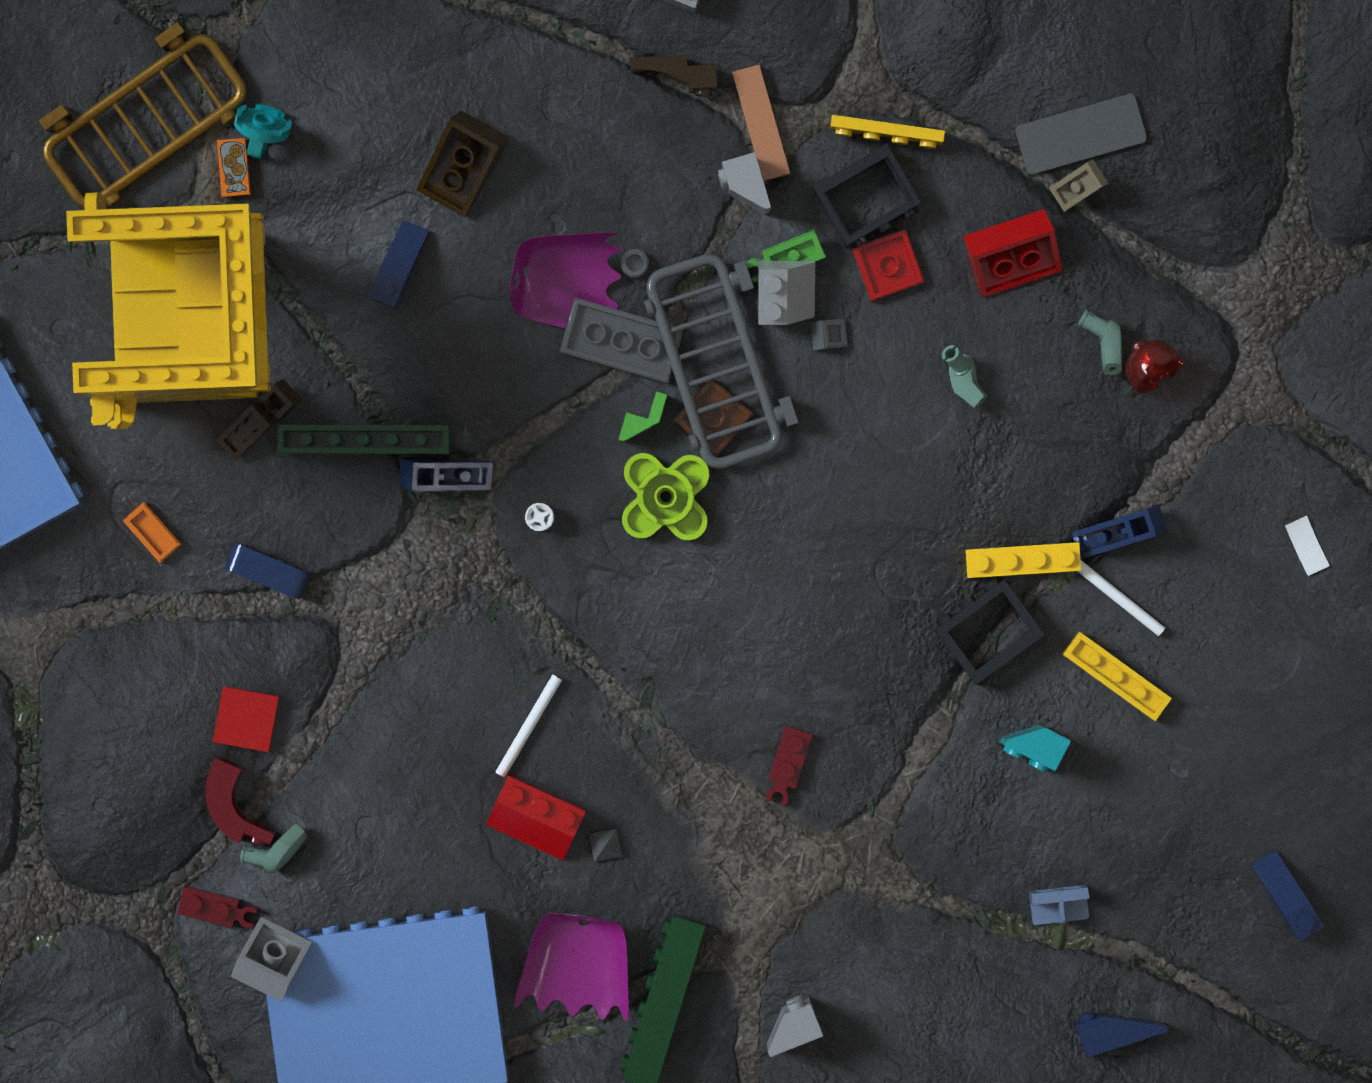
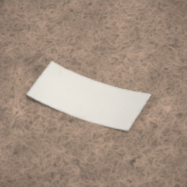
[1285,516,1330,576]

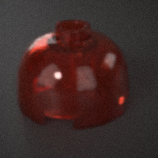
[1125,340,1183,394]

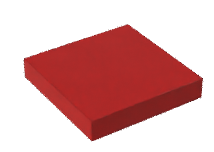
[852,229,924,302]
[213,686,280,752]

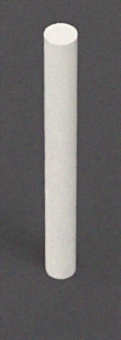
[1077,560,1165,636]
[495,675,562,777]

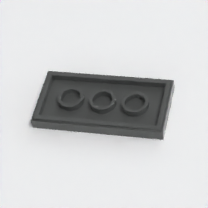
[560,297,683,384]

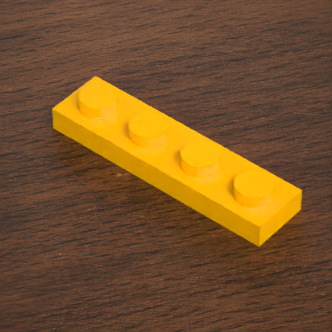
[830,115,945,149]
[966,542,1081,578]
[1062,632,1172,721]

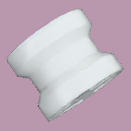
[525,503,554,531]

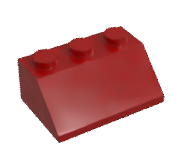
[963,209,1062,298]
[486,774,587,860]

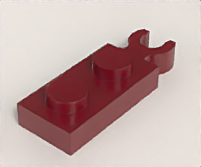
[766,725,812,806]
[177,886,258,928]

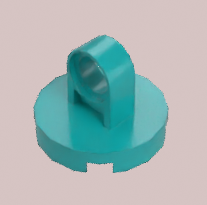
[234,104,292,159]

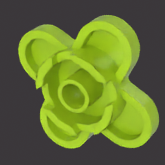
[622,453,709,540]

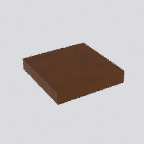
[674,380,753,457]

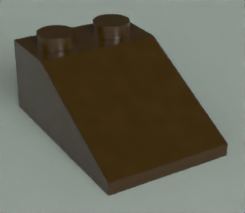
[416,110,509,218]

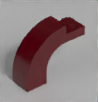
[205,756,278,846]

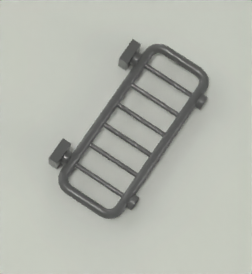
[644,254,798,469]

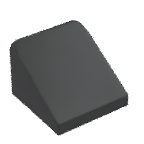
[811,319,848,350]

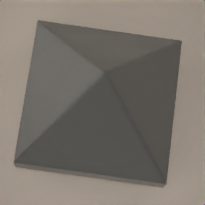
[589,828,622,862]

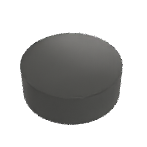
[621,249,649,278]

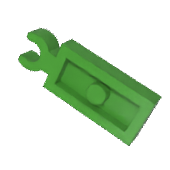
[746,229,826,282]

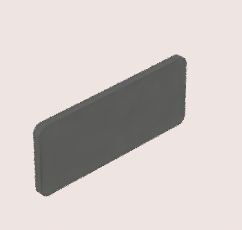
[1015,94,1147,175]

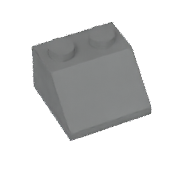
[718,152,771,214]
[758,261,815,325]
[230,917,312,1002]
[767,995,823,1057]

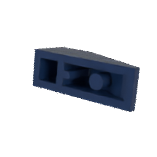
[368,220,429,310]
[400,457,492,491]
[1072,504,1168,559]
[1251,850,1324,941]
[1073,1011,1168,1058]

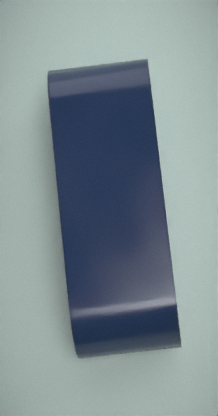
[224,542,311,600]

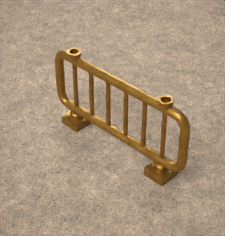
[39,22,247,208]

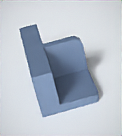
[1029,885,1089,925]

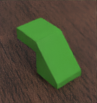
[618,392,667,442]

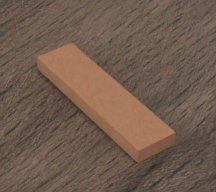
[732,65,790,182]

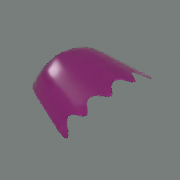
[509,232,621,329]
[514,913,629,1022]

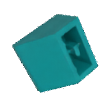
[999,725,1071,773]

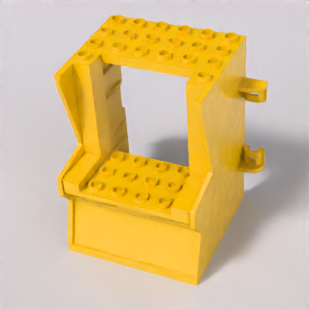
[66,192,271,430]

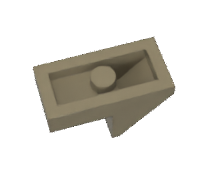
[1049,159,1108,212]

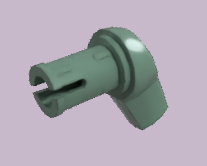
[1077,309,1123,375]
[942,345,988,409]
[240,824,307,873]

